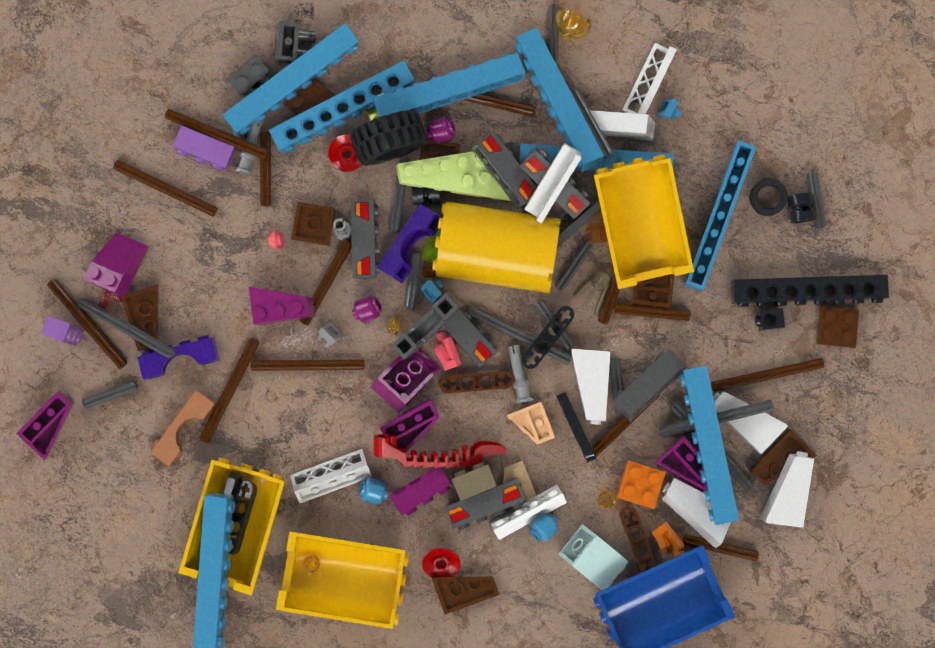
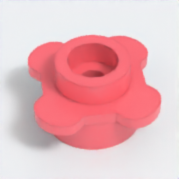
[268,230,284,250]

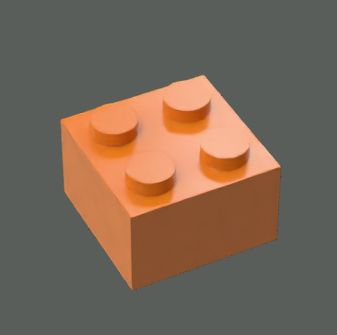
[616,461,666,509]

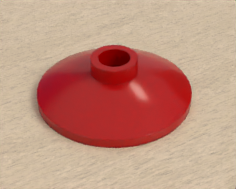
[328,134,362,172]
[422,548,461,578]

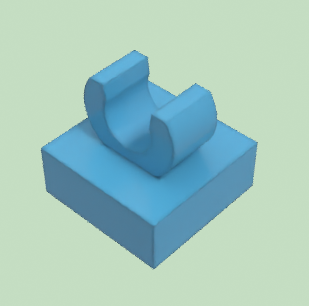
[656,98,682,119]
[420,280,445,304]

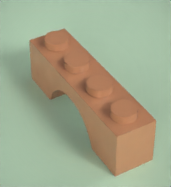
[151,390,217,467]

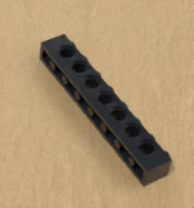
[731,275,889,307]

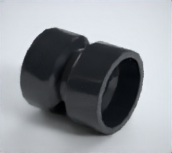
[412,186,440,206]
[787,192,816,224]

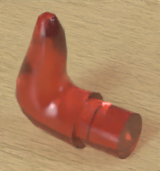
[98,291,123,309]

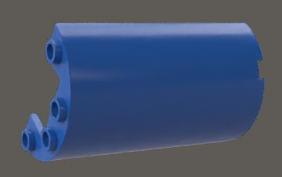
[593,545,735,648]

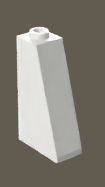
[590,110,655,141]
[571,349,610,425]
[713,391,788,454]
[760,451,814,528]
[662,478,731,548]

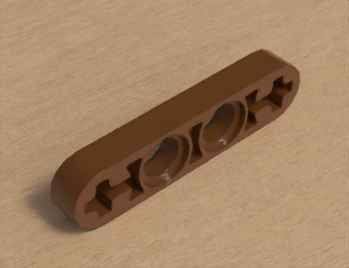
[440,371,514,393]
[619,506,657,573]

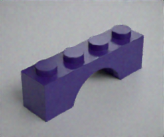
[377,204,441,284]
[137,335,220,380]

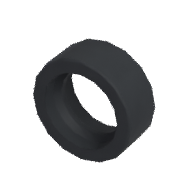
[750,179,788,216]

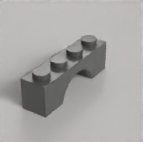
[391,291,464,360]

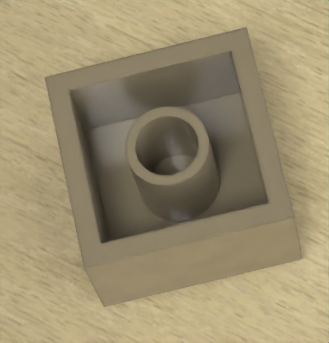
[452,462,497,501]

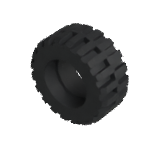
[350,110,428,166]

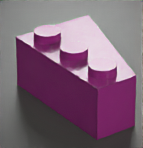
[249,287,315,325]
[16,390,74,460]
[379,398,440,461]
[654,437,707,491]
[389,467,452,516]

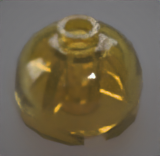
[554,6,593,41]

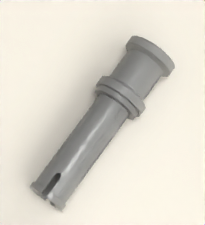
[234,121,263,176]
[333,218,351,240]
[508,345,534,404]

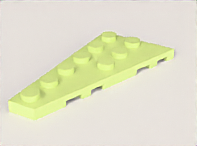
[395,152,513,203]

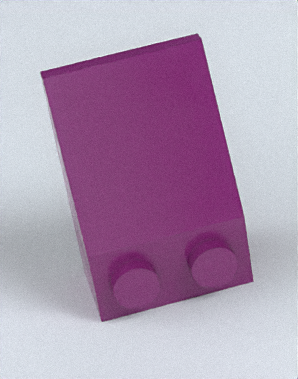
[83,232,149,298]
[371,349,441,413]

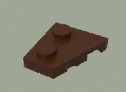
[284,79,336,115]
[632,274,674,309]

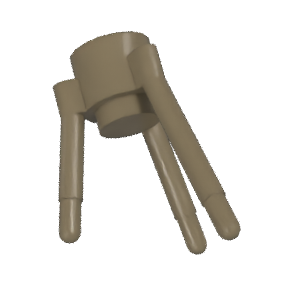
[574,270,611,316]

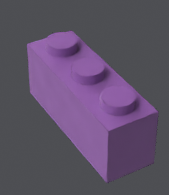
[173,126,237,172]
[41,316,84,346]

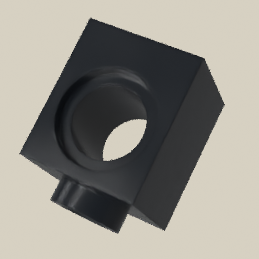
[755,308,785,331]

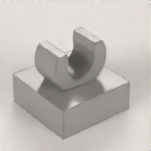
[317,322,344,348]

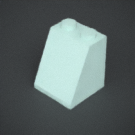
[558,524,629,590]

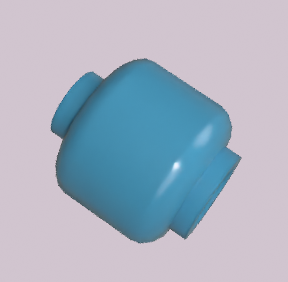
[359,477,389,505]
[529,513,558,542]

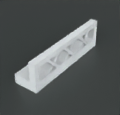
[622,43,677,114]
[525,143,582,223]
[290,449,372,503]
[489,485,567,540]

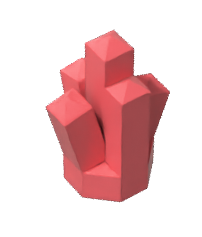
[433,331,462,371]

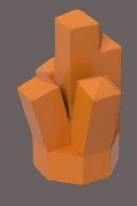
[651,521,685,557]

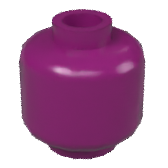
[426,116,456,143]
[352,295,382,324]

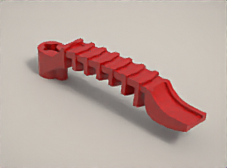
[373,434,507,468]

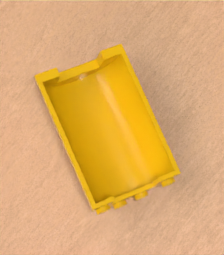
[594,154,694,289]
[432,201,561,293]
[178,457,286,595]
[276,532,409,629]

